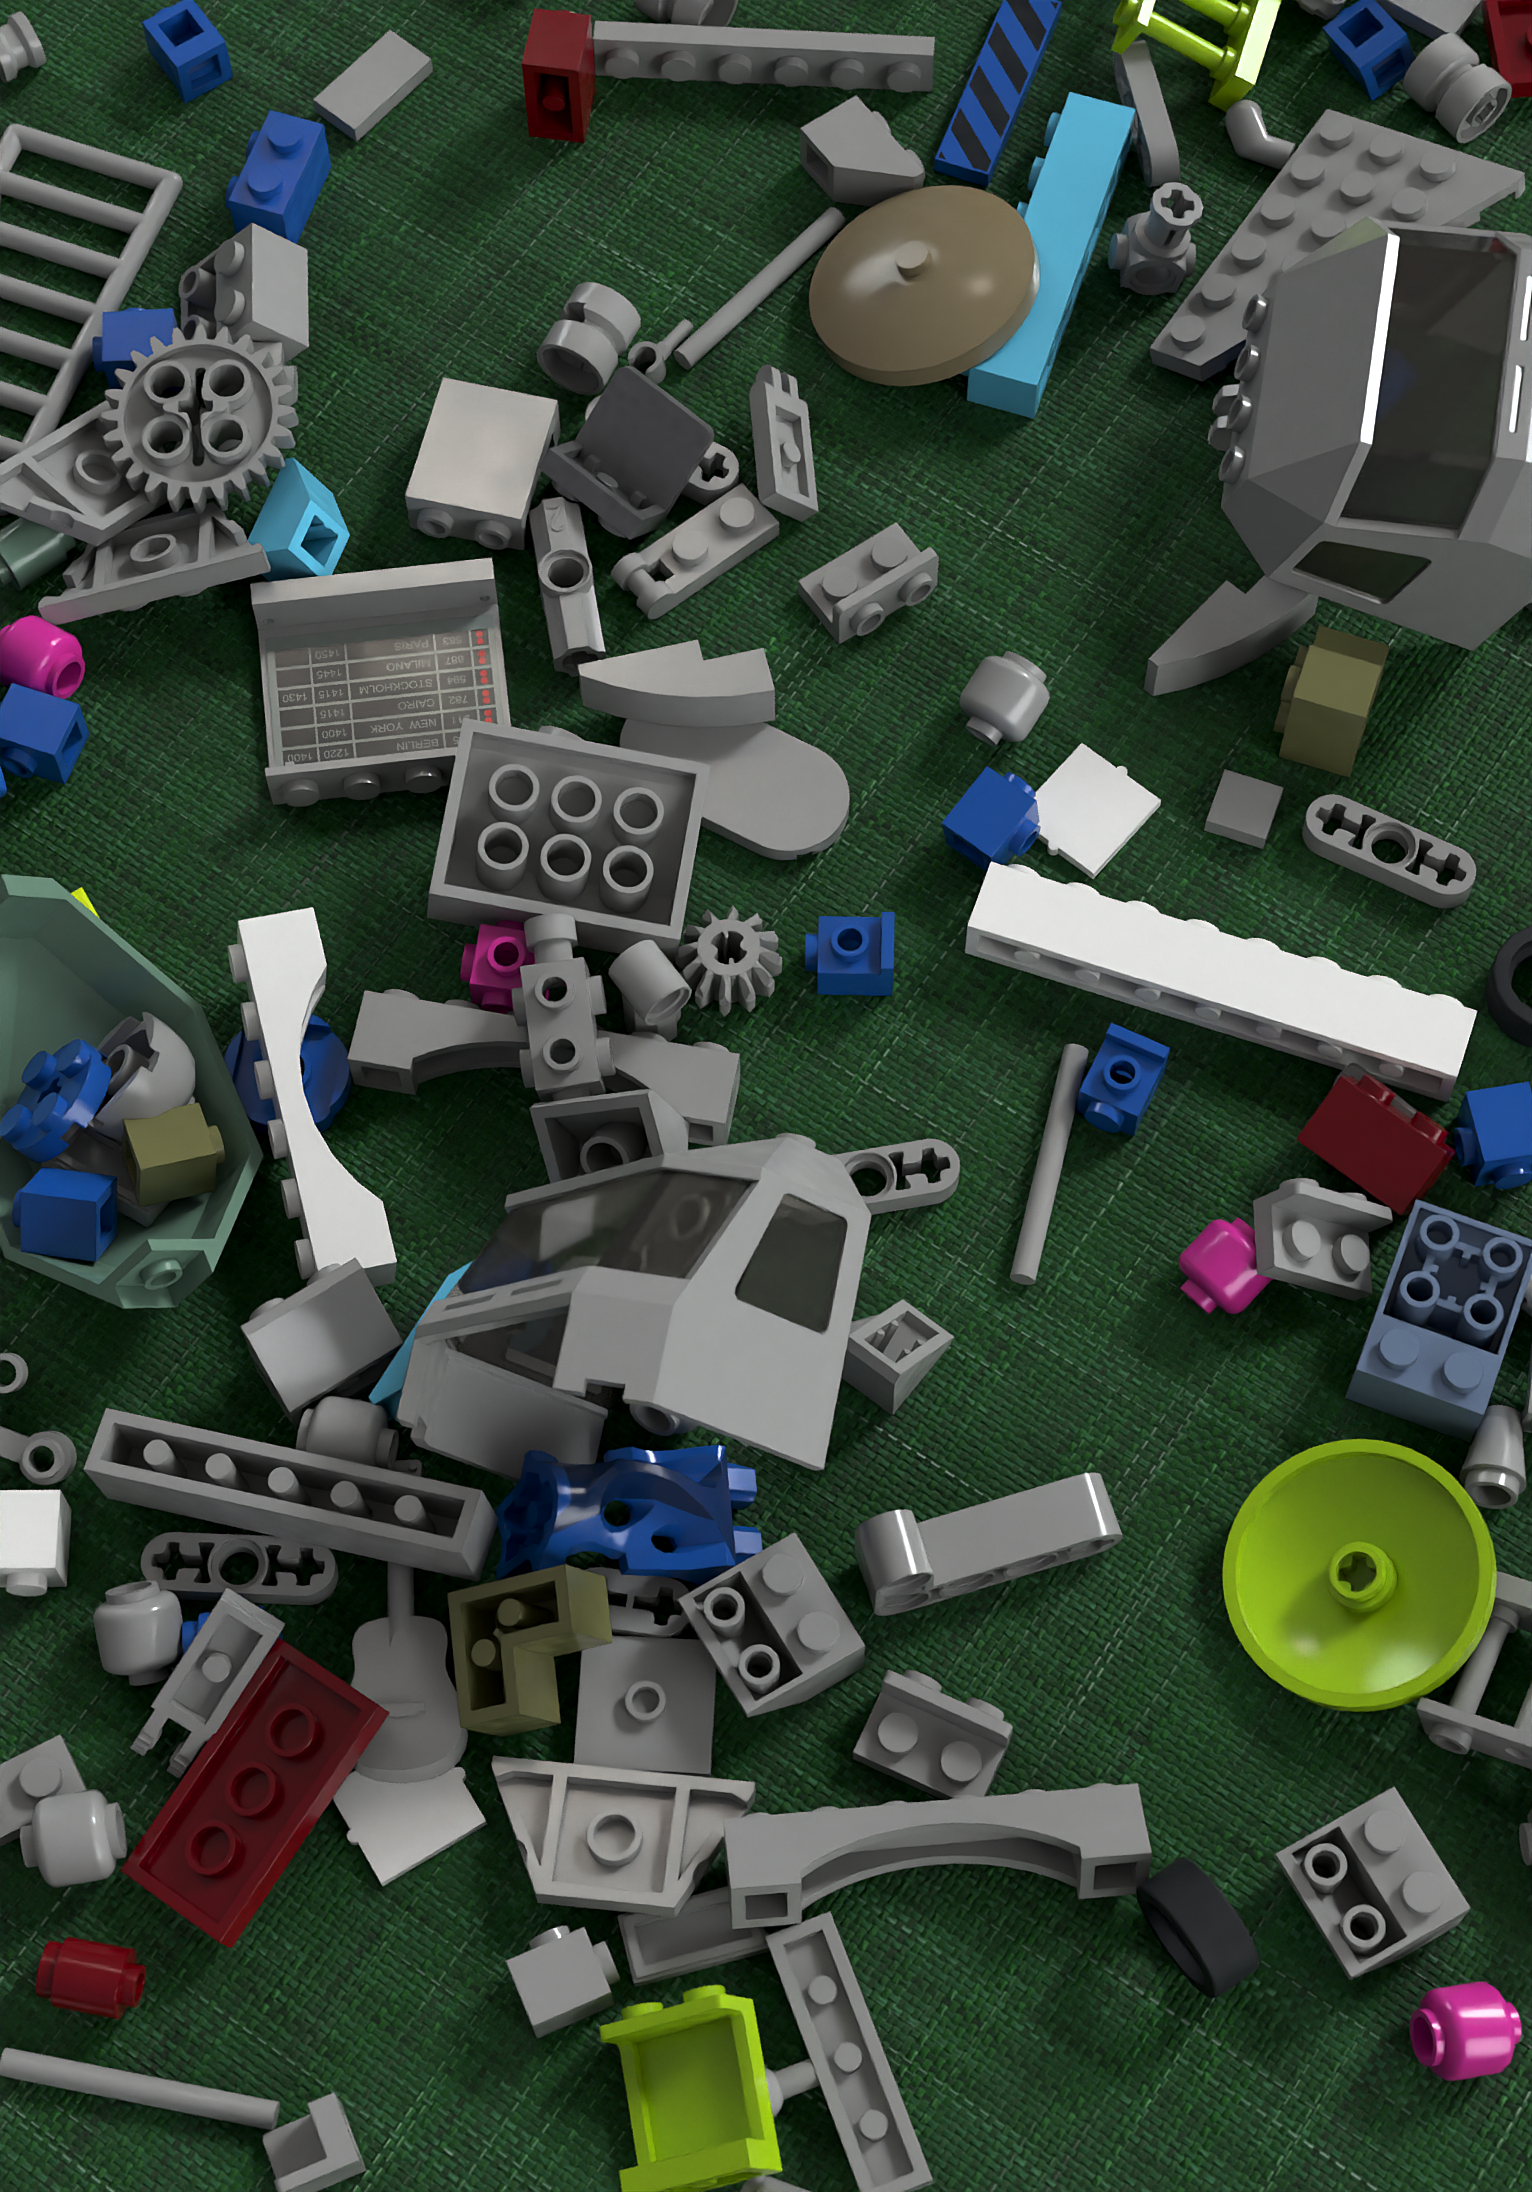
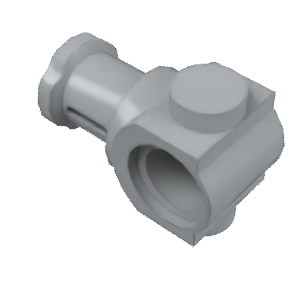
[1108,182,1203,295]

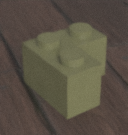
[1273,625,1390,777]
[447,1564,613,1737]

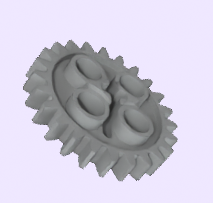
[101,324,299,514]

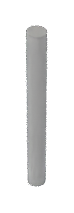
[673,207,846,369]
[1010,1044,1089,1285]
[0,2047,280,2130]

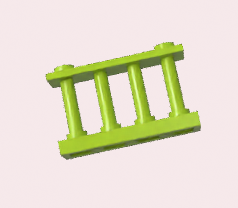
[1111,0,1281,113]

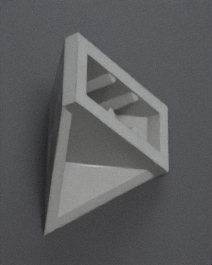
[817,1299,954,1415]

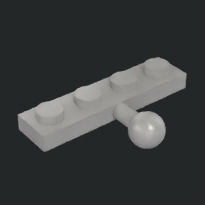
[765,1911,933,2192]

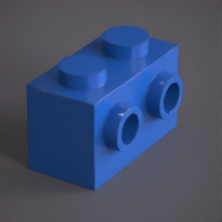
[225,110,331,244]

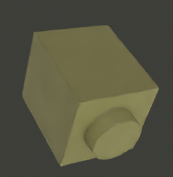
[122,1102,225,1207]

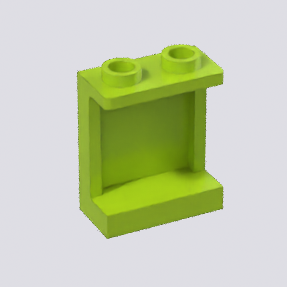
[599,1985,782,2192]

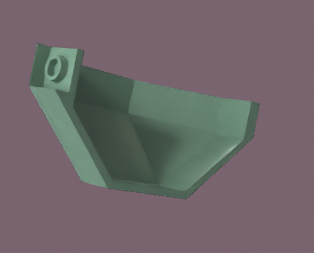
[0,874,264,1309]

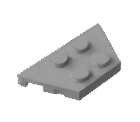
[0,400,168,546]
[38,502,271,625]
[492,1756,756,1917]

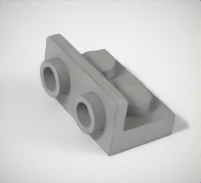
[798,522,939,644]
[1253,1178,1393,1301]
[853,1670,1013,1800]

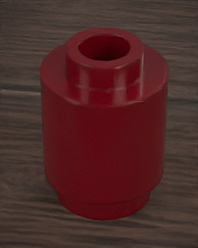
[36,1937,146,2019]

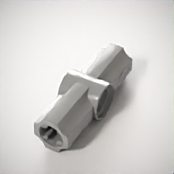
[528,497,607,677]

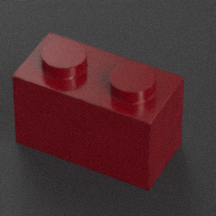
[522,8,596,143]
[1296,1073,1457,1216]

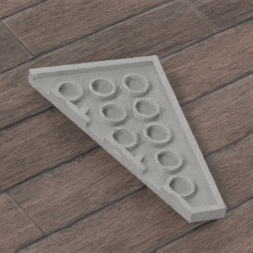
[1150,109,1526,381]

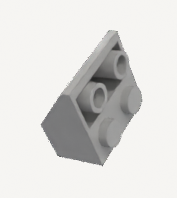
[179,223,309,377]
[240,1257,403,1433]
[678,1532,865,1718]
[1274,1787,1471,1980]

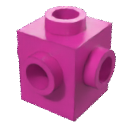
[460,921,551,1014]

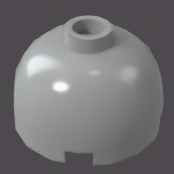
[86,1012,196,1142]

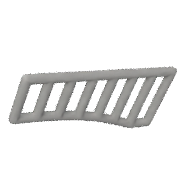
[0,124,183,516]

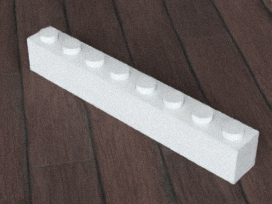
[965,862,1477,1103]

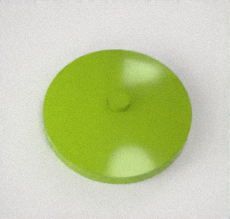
[1222,1439,1497,1712]

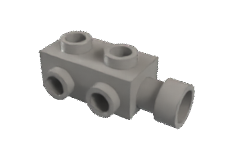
[512,913,615,1102]

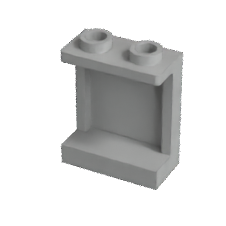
[405,378,561,550]

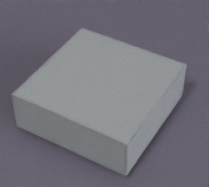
[1204,769,1283,849]

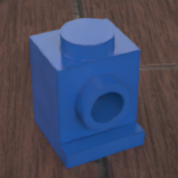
[142,0,233,103]
[1323,0,1415,101]
[805,912,895,996]
[1076,1023,1170,1137]

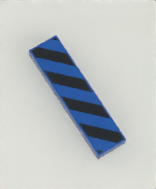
[934,0,1062,187]

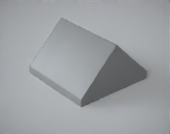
[529,1089,689,1213]

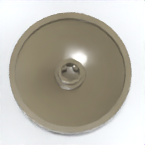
[809,185,1040,386]

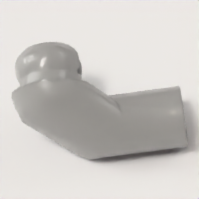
[1225,100,1296,170]

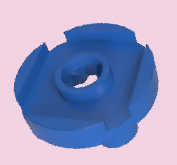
[224,1014,352,1134]
[0,1039,111,1163]

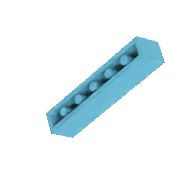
[960,92,1136,419]

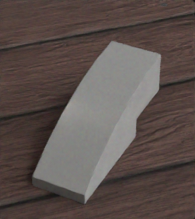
[1144,575,1319,696]
[578,640,775,727]

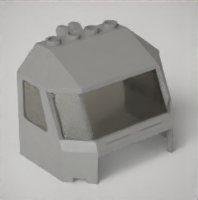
[1207,216,1532,651]
[396,1133,872,1483]

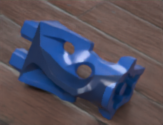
[496,1445,763,1587]

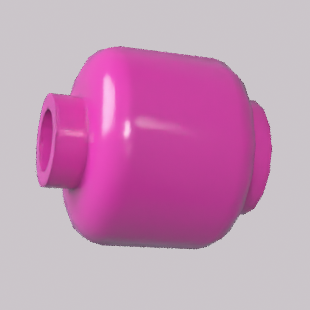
[0,615,85,699]
[1178,1217,1273,1315]
[1410,1981,1521,2081]

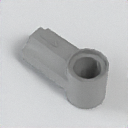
[608,940,692,1042]

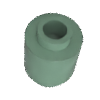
[0,517,76,591]

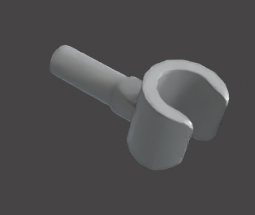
[628,319,694,384]

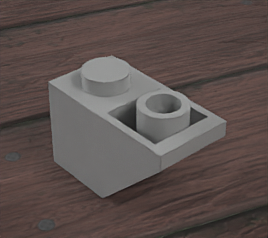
[800,96,926,207]

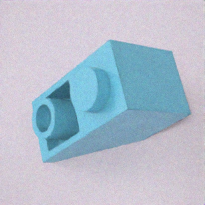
[248,458,350,582]

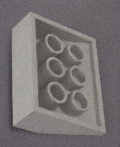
[427,718,711,964]

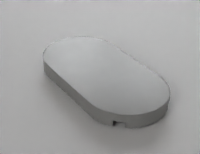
[620,719,850,860]

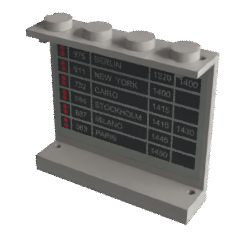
[250,558,511,807]

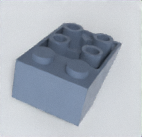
[1345,1199,1532,1443]

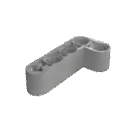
[854,1472,1123,1616]

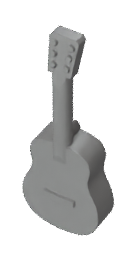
[350,1459,468,1783]

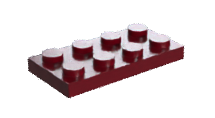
[120,1638,390,1949]

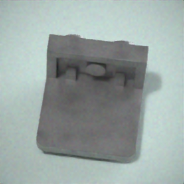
[538,366,714,539]

